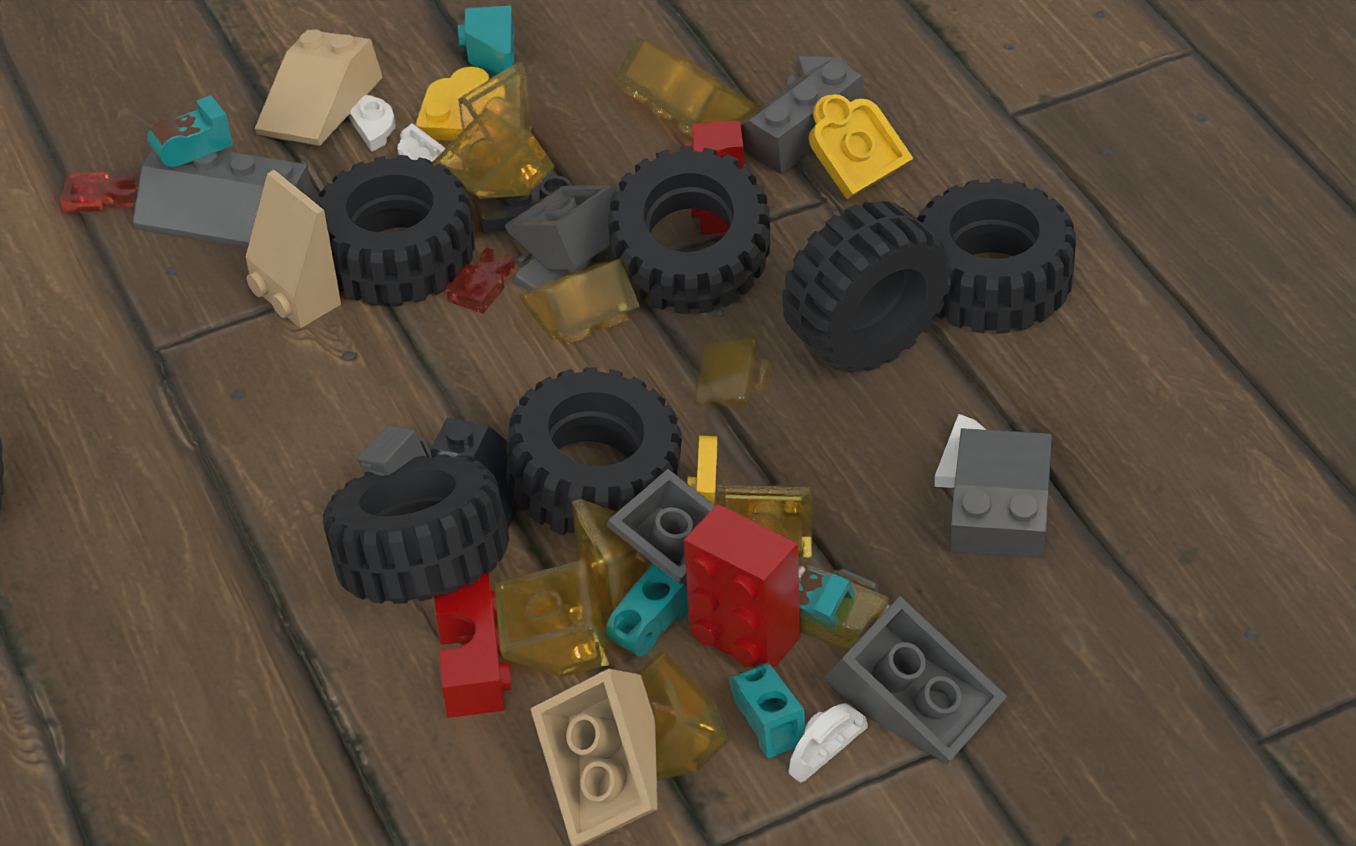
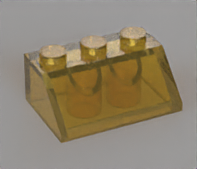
[615,36,760,137]

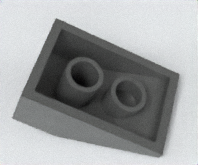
[951,428,1052,558]
[823,596,1007,764]

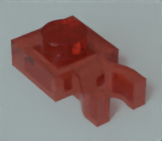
[61,172,137,212]
[446,247,515,314]

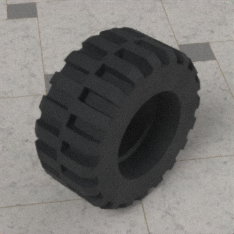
[608,146,771,314]
[315,155,475,306]
[916,179,1076,334]
[782,201,952,372]
[505,367,682,541]
[322,455,510,604]

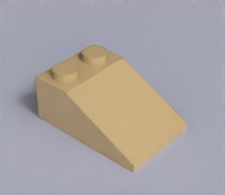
[255,30,383,146]
[246,170,341,329]
[530,669,658,846]

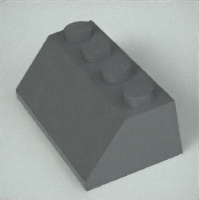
[133,150,314,248]

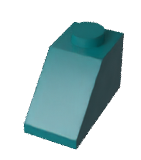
[458,6,515,84]

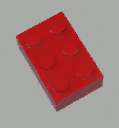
[684,504,800,669]

